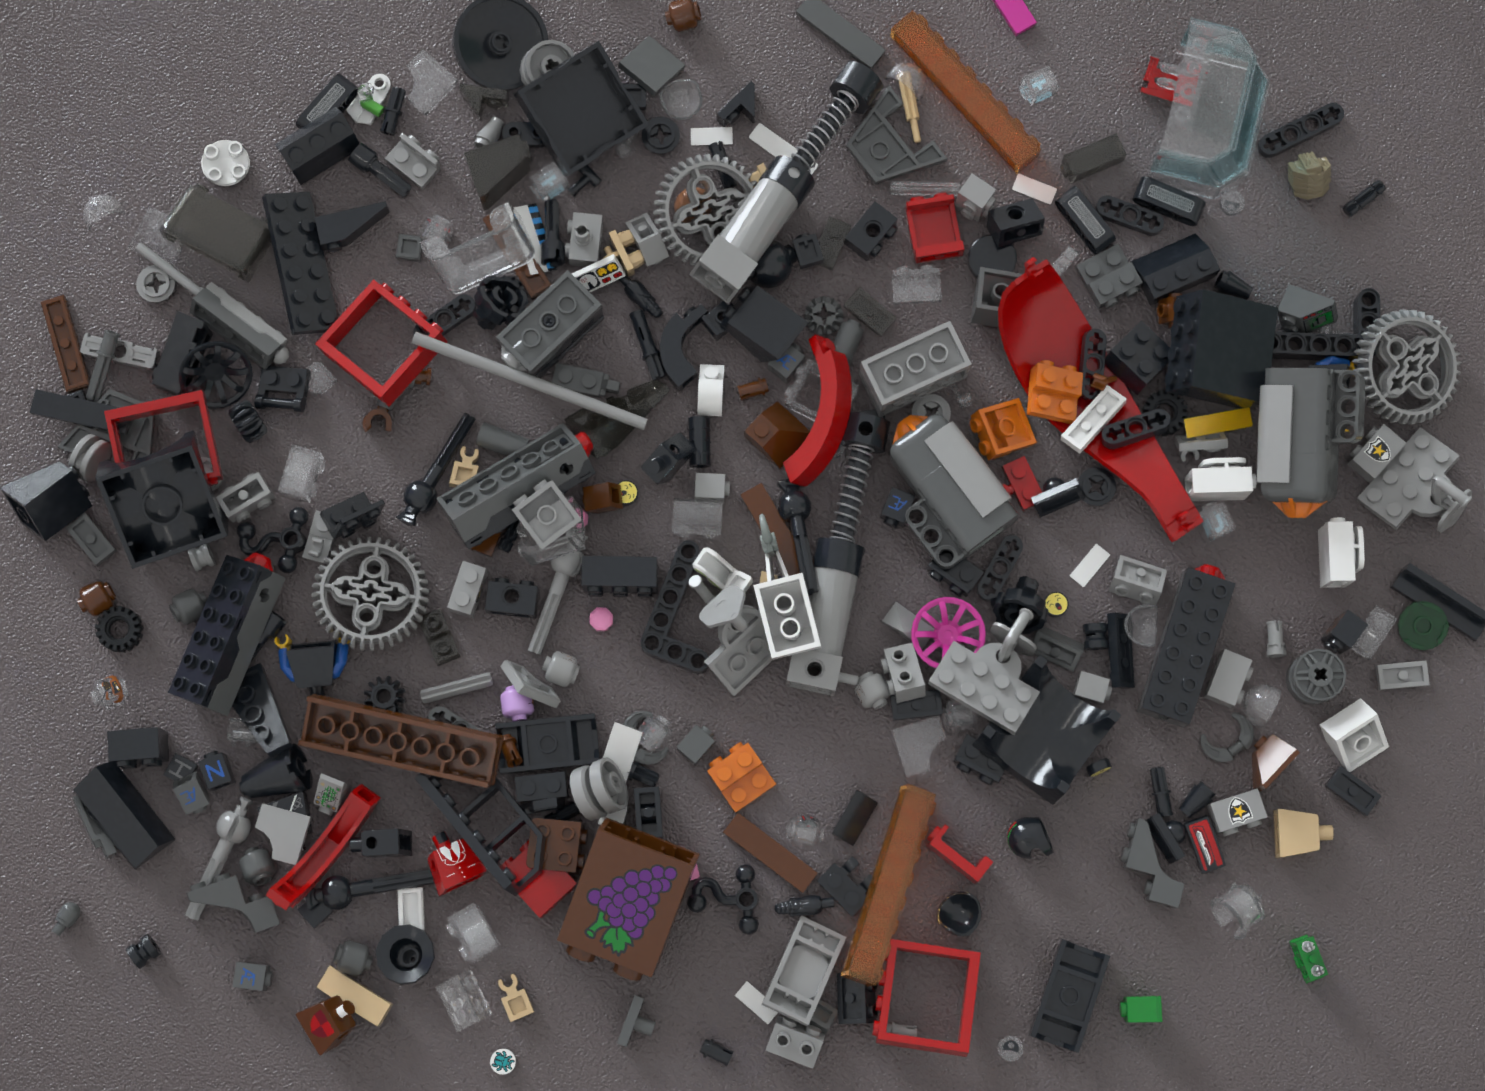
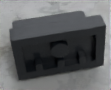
[320,492,385,539]

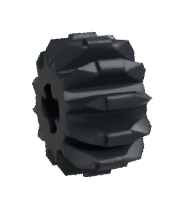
[229,400,267,443]

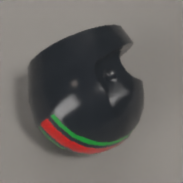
[1007,817,1054,859]

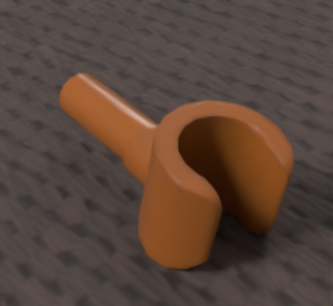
[1090,373,1117,391]

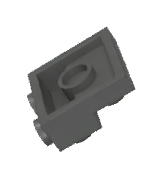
[1075,244,1143,309]

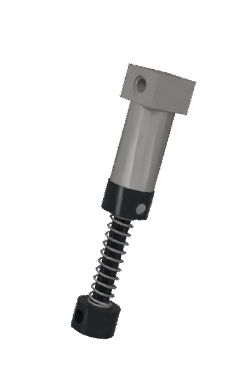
[689,61,883,304]
[786,412,890,696]

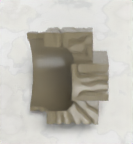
[1288,152,1331,200]

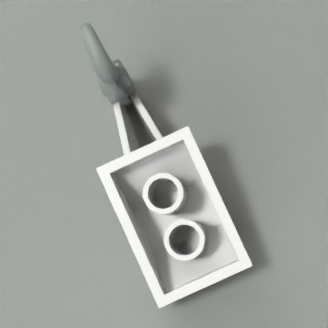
[753,514,822,660]

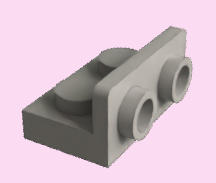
[385,133,441,190]
[1109,555,1167,606]

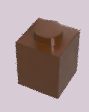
[582,482,623,514]

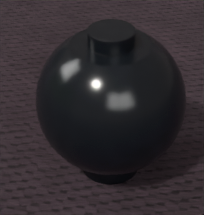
[747,240,797,288]

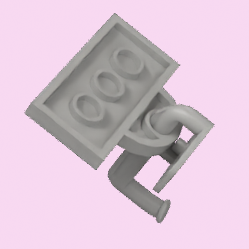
[1357,427,1472,533]
[688,575,772,696]
[928,608,1040,735]

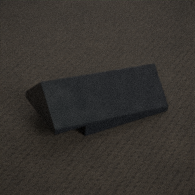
[73,762,175,870]

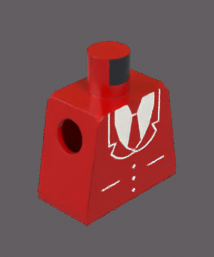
[428,831,487,897]

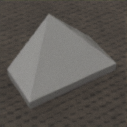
[882,602,934,649]

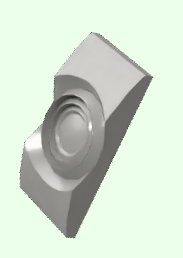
[761,915,846,1027]

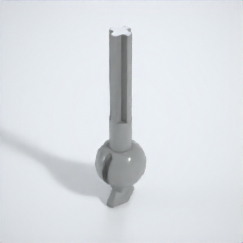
[528,530,588,655]
[185,796,253,921]

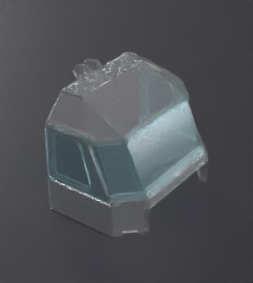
[1146,17,1270,200]

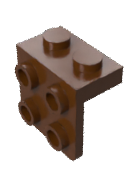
[526,818,588,875]

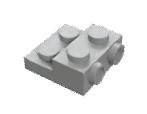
[512,479,582,550]

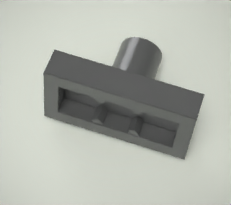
[617,995,656,1047]

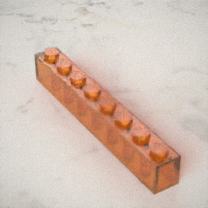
[890,10,1041,174]
[841,784,936,986]

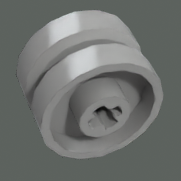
[519,39,574,85]
[570,757,628,821]

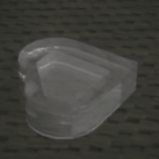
[308,362,338,395]

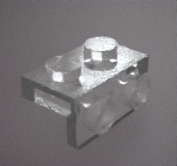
[891,265,942,305]
[672,498,723,538]
[436,970,492,1032]

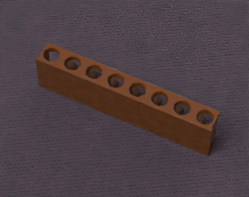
[298,694,504,788]

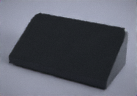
[832,790,878,846]

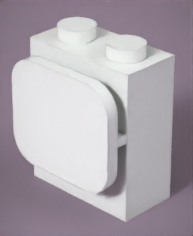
[1184,457,1257,501]
[1318,517,1365,588]

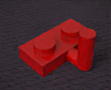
[1002,456,1042,511]

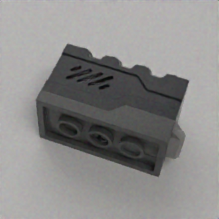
[496,270,605,379]

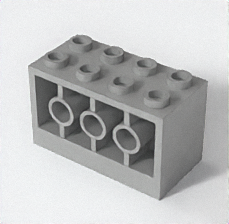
[858,321,972,417]

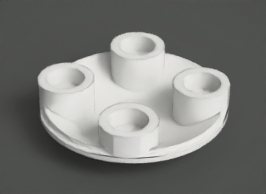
[201,140,250,186]

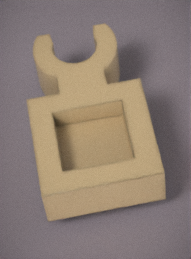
[449,446,479,488]
[498,974,534,1022]

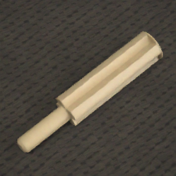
[897,71,921,143]

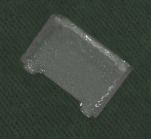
[419,202,535,294]

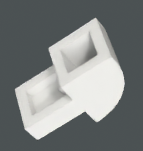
[697,364,724,417]

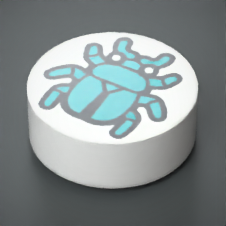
[490,1049,516,1075]

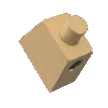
[1273,809,1333,858]

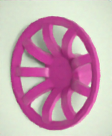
[911,597,986,668]

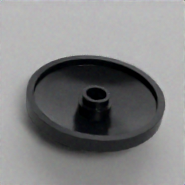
[452,0,548,91]

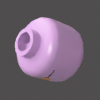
[500,685,534,722]

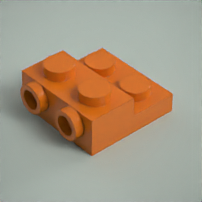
[1027,360,1083,424]
[970,398,1037,461]
[707,742,776,813]

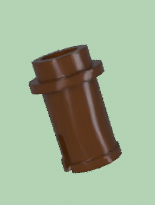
[737,377,769,401]
[501,734,523,768]

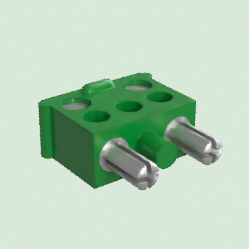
[1289,935,1328,984]

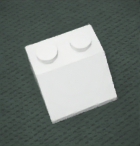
[1320,698,1389,772]

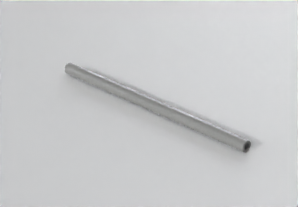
[412,332,648,430]

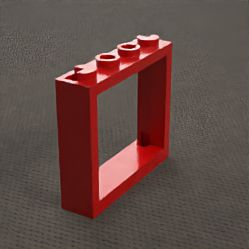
[315,279,448,407]
[104,390,223,486]
[872,939,981,1057]

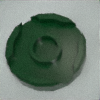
[1397,601,1449,651]

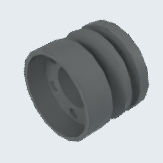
[1286,649,1346,705]

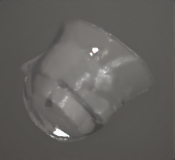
[1210,882,1265,940]

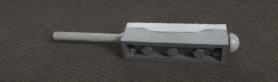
[135,242,289,370]

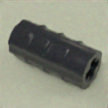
[688,416,712,468]

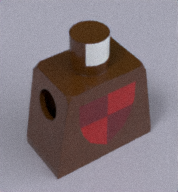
[295,995,356,1056]

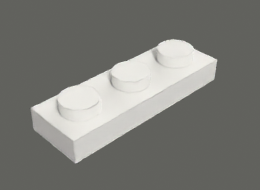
[1061,385,1127,454]

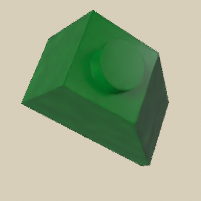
[1120,996,1162,1023]

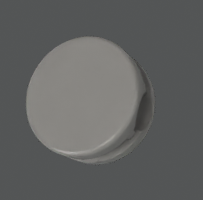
[68,434,112,483]

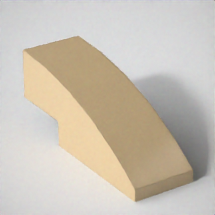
[317,965,393,1026]

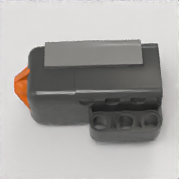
[1257,368,1365,518]
[890,414,1019,569]

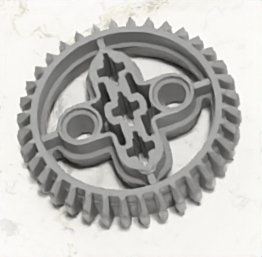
[653,154,757,266]
[1352,309,1462,425]
[312,536,429,651]

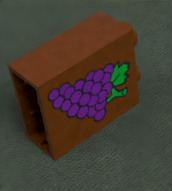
[557,817,700,981]

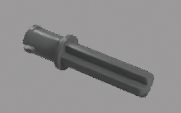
[86,330,120,402]

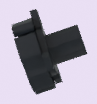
[473,275,528,330]
[990,576,1049,634]

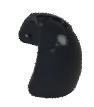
[937,891,982,936]

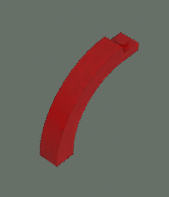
[783,334,852,487]
[266,783,381,910]

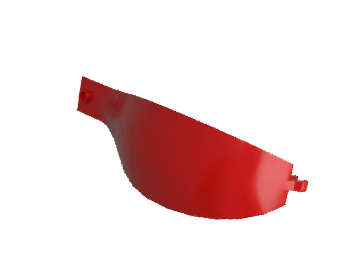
[998,257,1204,542]

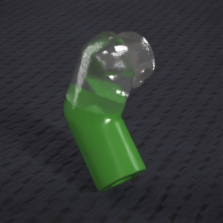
[358,83,385,117]

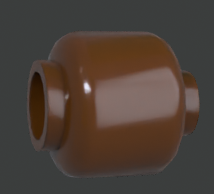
[665,0,702,32]
[77,580,116,616]

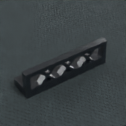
[1390,563,1485,641]

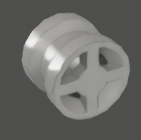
[188,543,216,572]

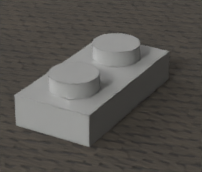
[1375,660,1430,691]

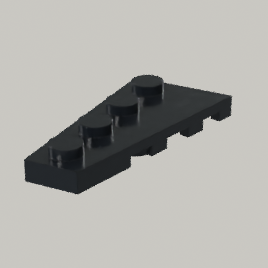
[232,663,293,757]

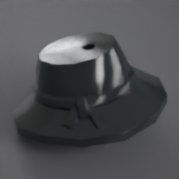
[376,924,435,985]

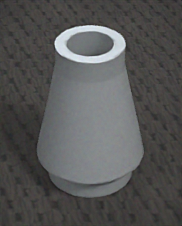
[474,117,504,154]

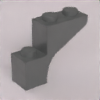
[1121,818,1185,909]
[186,872,280,933]

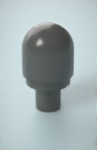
[52,902,80,936]

